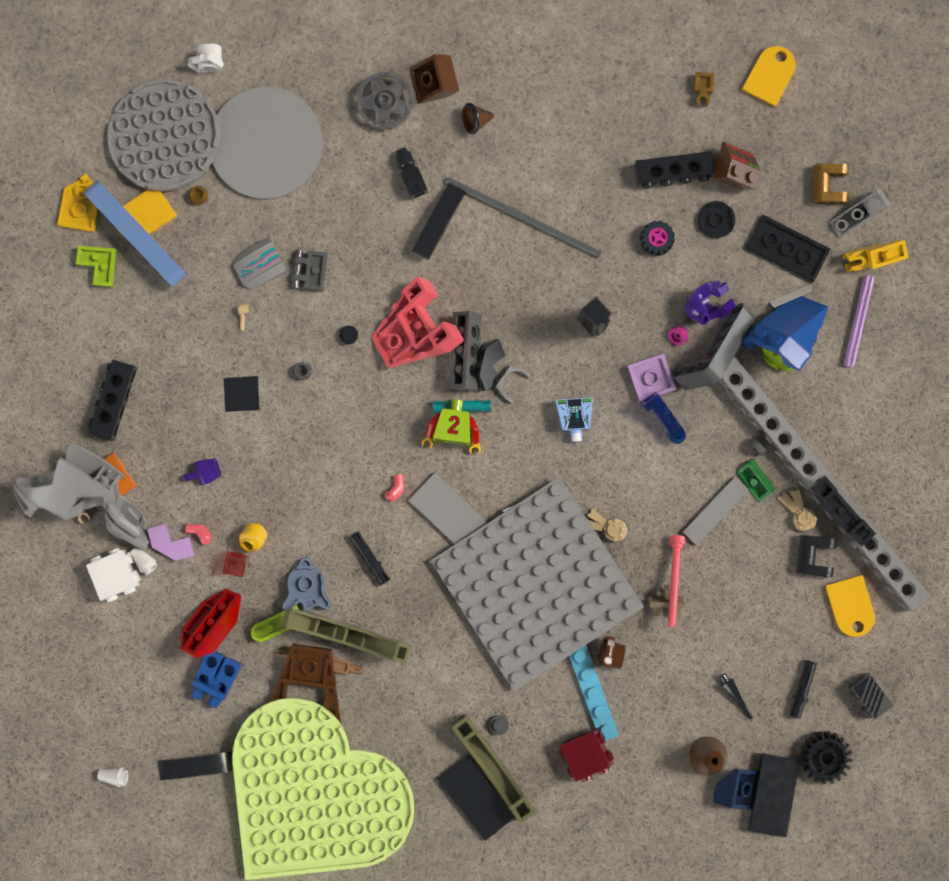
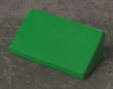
[736,459,776,502]

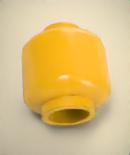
[239,523,267,552]

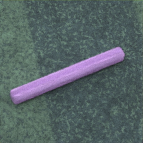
[843,275,875,368]

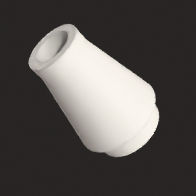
[130,547,157,575]
[97,768,128,787]

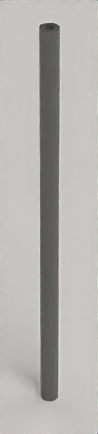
[445,177,601,258]

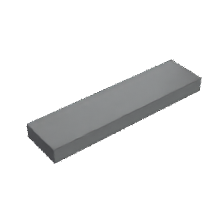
[682,477,749,545]

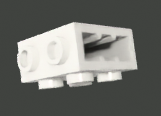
[86,548,141,603]

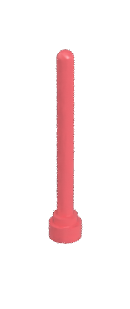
[668,535,685,628]

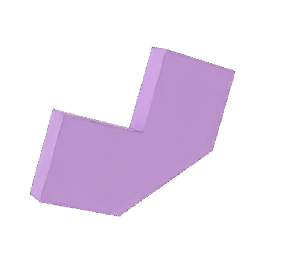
[147,524,195,561]

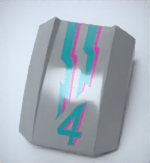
[233,237,288,290]

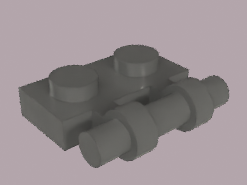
[291,250,328,291]

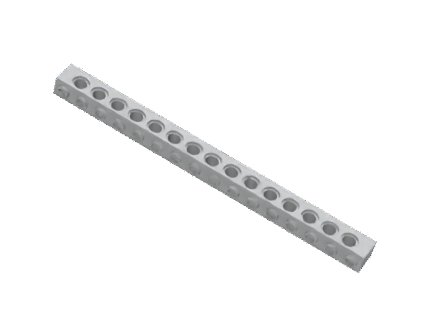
[718,357,931,611]

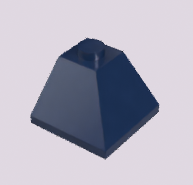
[713,769,758,810]

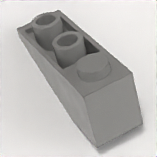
[829,189,891,238]

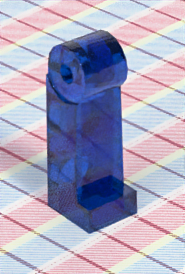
[640,392,686,444]

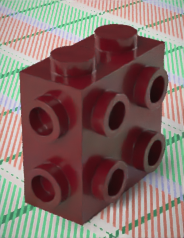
[559,728,614,783]

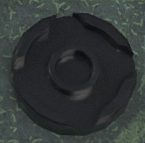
[698,201,736,239]

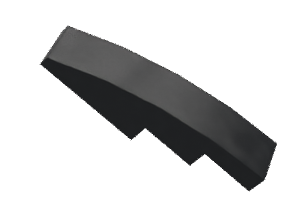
[412,184,466,260]

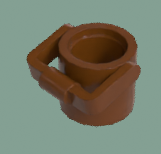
[597,636,626,669]

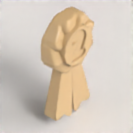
[778,489,817,532]
[587,509,627,543]

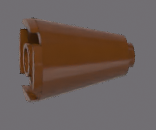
[689,737,728,776]

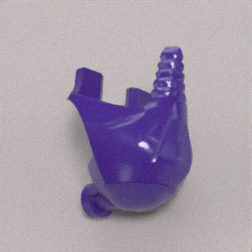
[685,280,736,325]

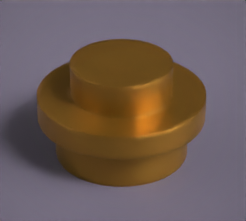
[189,186,208,205]

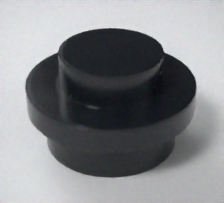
[339,325,358,345]

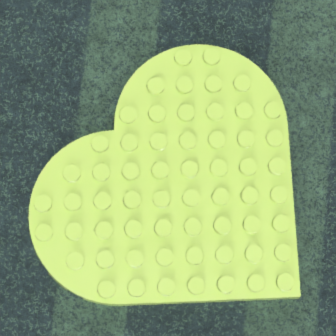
[233,698,414,880]

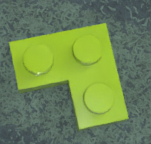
[76,246,117,287]

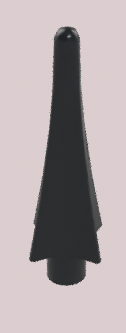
[719,673,753,719]

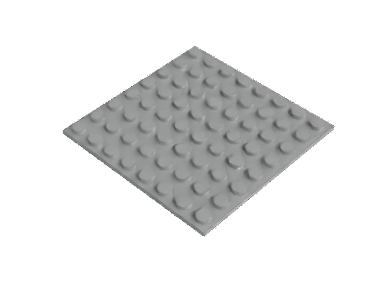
[430,477,644,691]

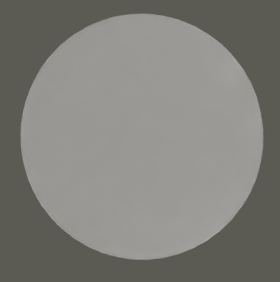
[107,79,220,191]
[213,87,323,200]

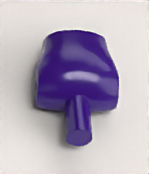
[184,458,222,485]

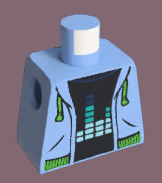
[555,398,593,442]

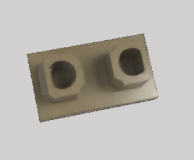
[648,585,685,617]

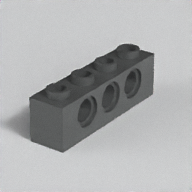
[449,311,482,391]

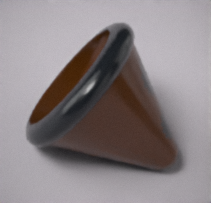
[462,102,494,135]

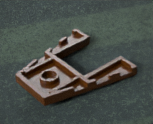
[270,643,341,724]

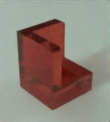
[222,551,248,577]

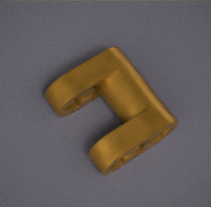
[813,164,849,204]

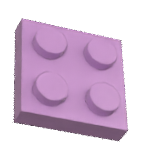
[627,354,676,402]

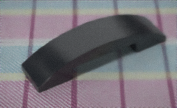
[810,476,876,547]
[158,751,234,780]

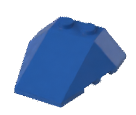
[741,296,829,371]

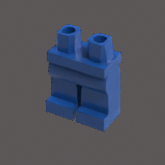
[191,651,244,708]

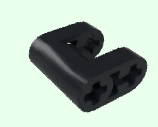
[797,535,837,577]

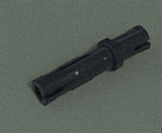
[349,531,391,586]
[790,660,817,719]

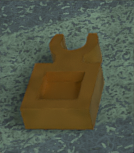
[694,72,715,107]

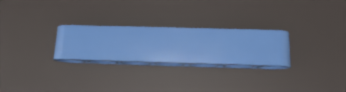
[83,180,187,287]

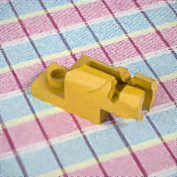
[843,239,908,272]

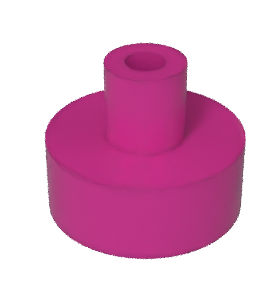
[668,326,688,346]

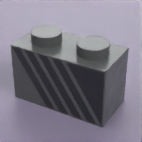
[848,673,894,720]

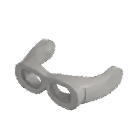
[495,365,531,404]

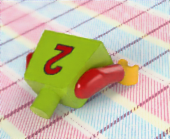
[422,399,481,454]

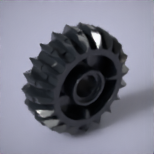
[799,731,853,784]

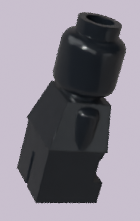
[395,147,428,200]

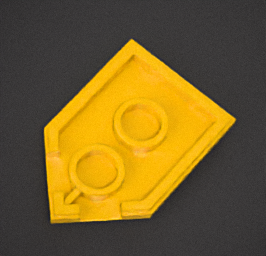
[57,173,99,232]

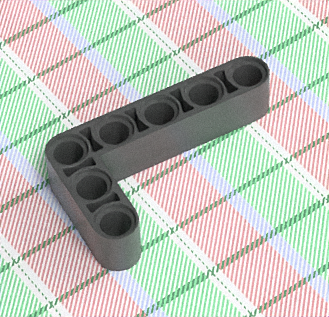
[672,303,755,390]

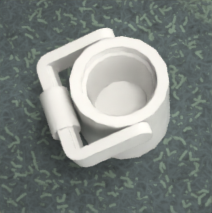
[188,44,223,73]

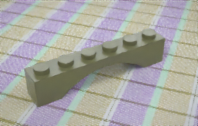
[451,714,536,824]

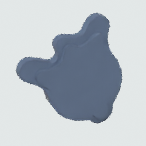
[282,558,331,611]

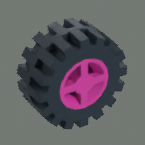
[640,220,675,256]

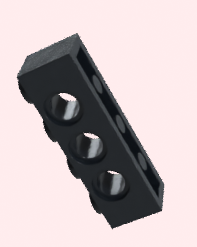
[634,151,714,189]
[577,296,612,336]
[88,359,137,440]

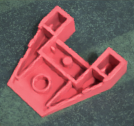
[371,277,464,368]

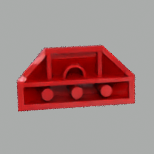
[180,588,242,658]

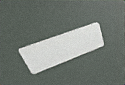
[769,284,813,307]

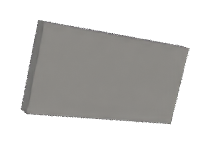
[409,473,488,544]

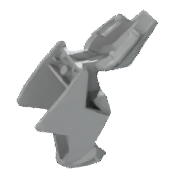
[13,443,150,550]

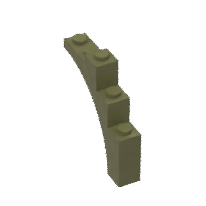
[281,607,411,664]

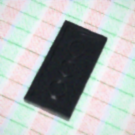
[745,215,831,283]
[748,753,800,837]
[437,755,515,841]

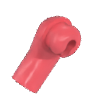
[385,474,404,501]
[186,524,211,545]

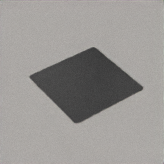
[224,376,260,412]

